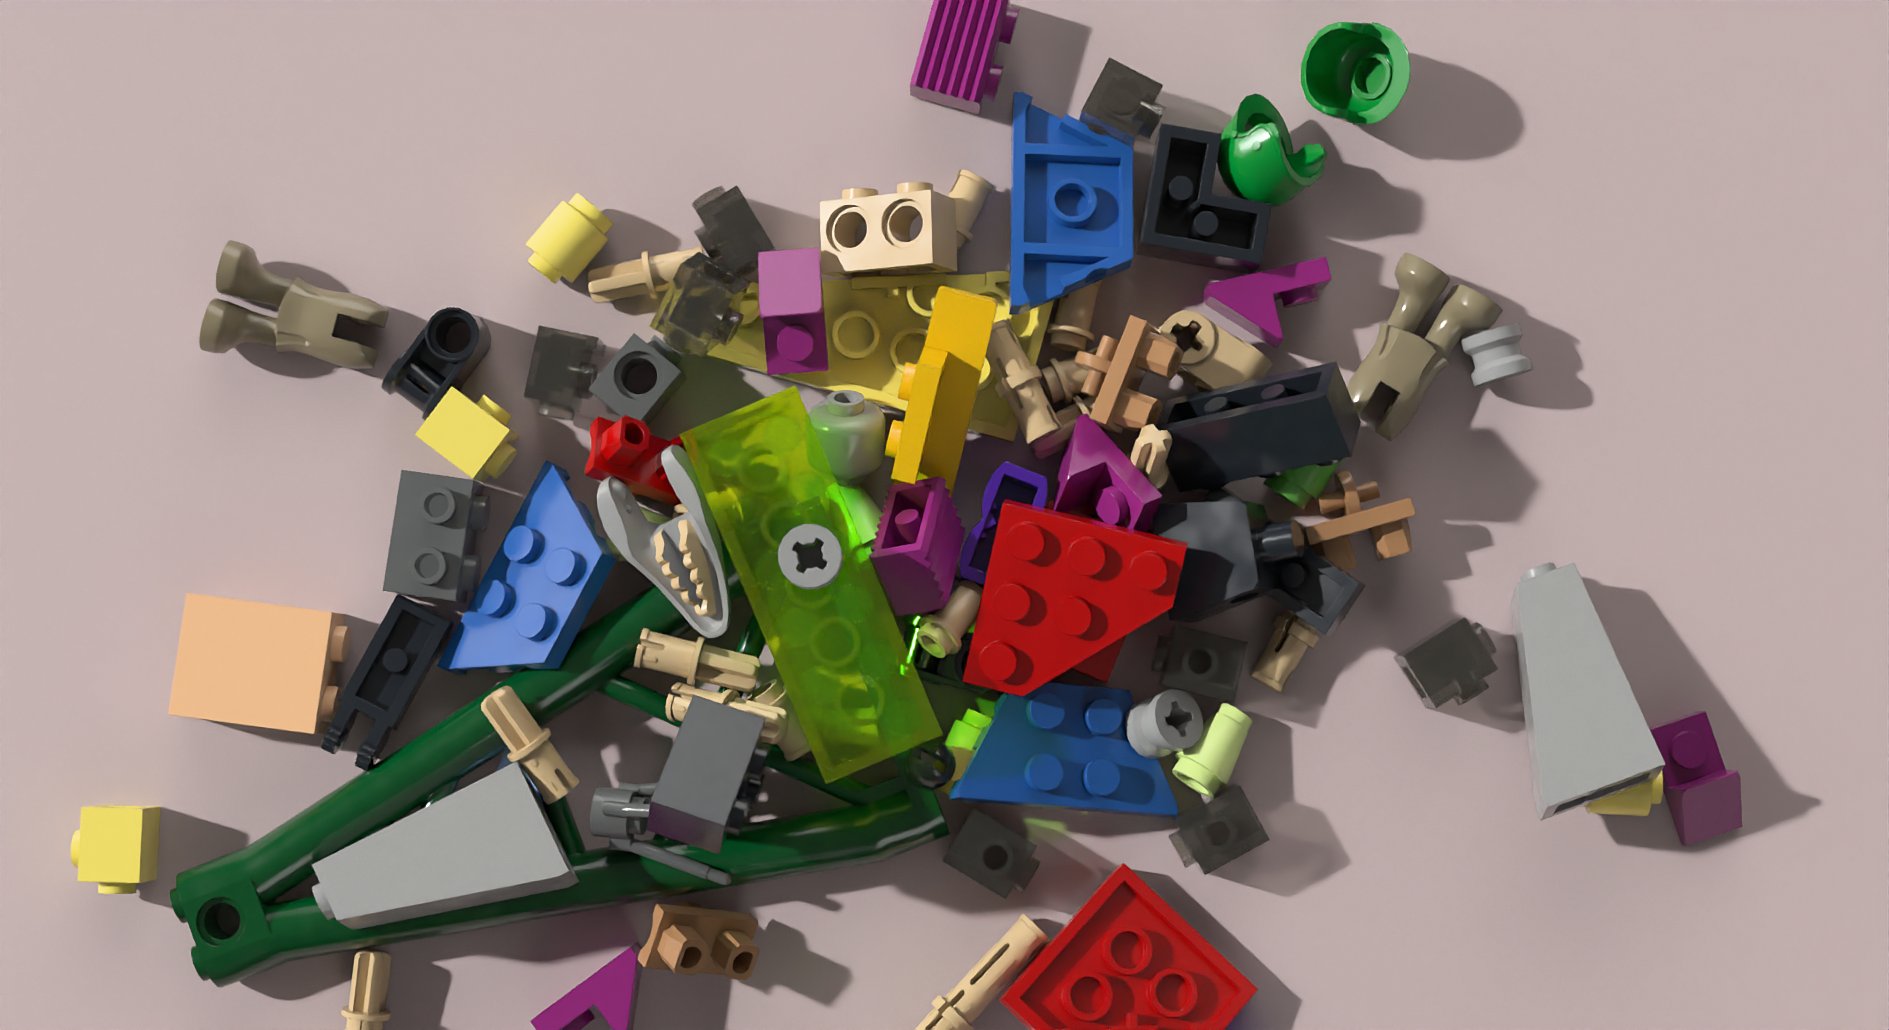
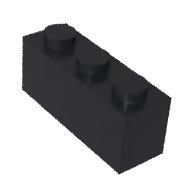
[1155,362,1361,493]

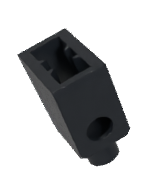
[1153,501,1304,623]

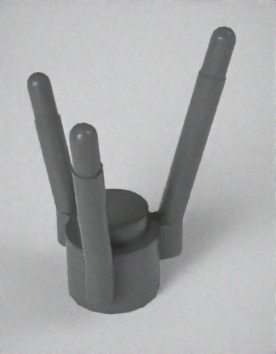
[590,782,731,885]

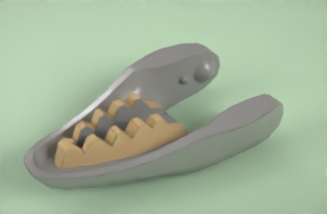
[597,445,732,638]

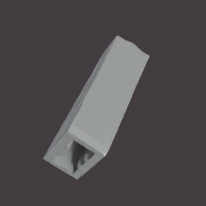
[1511,563,1665,821]
[312,761,579,930]

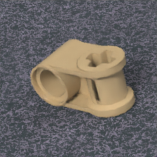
[1157,310,1272,392]

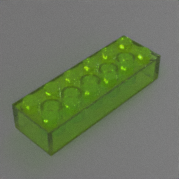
[679,385,943,784]

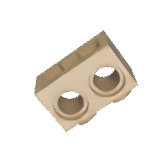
[820,182,957,280]

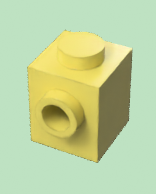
[415,387,519,483]
[71,805,161,894]

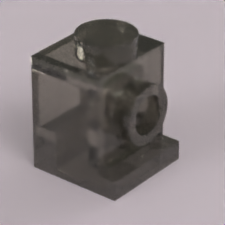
[692,185,775,283]
[523,325,606,422]

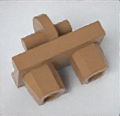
[1074,315,1184,435]
[1301,470,1416,570]
[637,901,759,980]

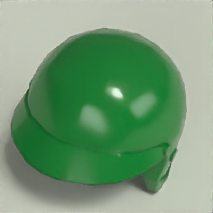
[1301,22,1411,126]
[1217,93,1328,207]

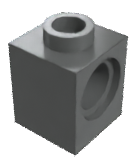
[588,333,687,427]

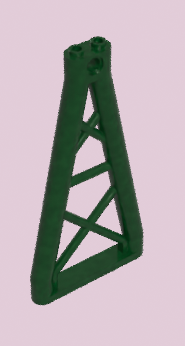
[170,494,950,988]

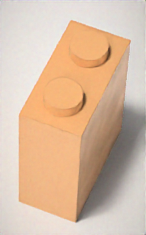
[168,593,351,734]

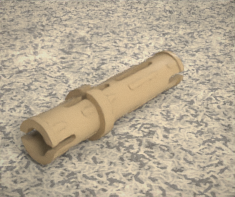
[914,913,1051,1030]

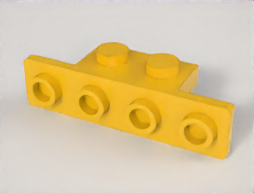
[884,286,998,498]

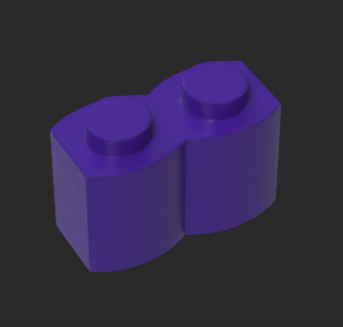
[960,461,1047,588]

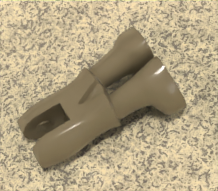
[199,240,389,369]
[1346,253,1503,441]

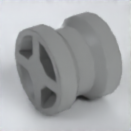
[1461,323,1533,387]
[778,524,843,590]
[1125,689,1203,759]

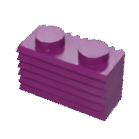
[910,0,1020,114]
[868,476,966,616]

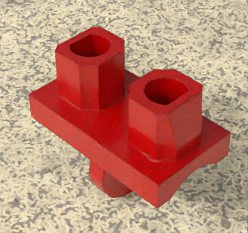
[585,415,701,506]

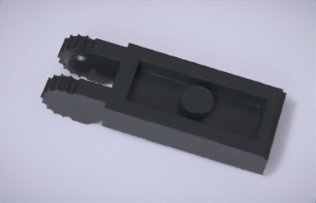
[321,594,454,772]

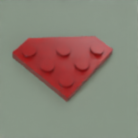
[962,499,1188,697]
[998,863,1258,1030]

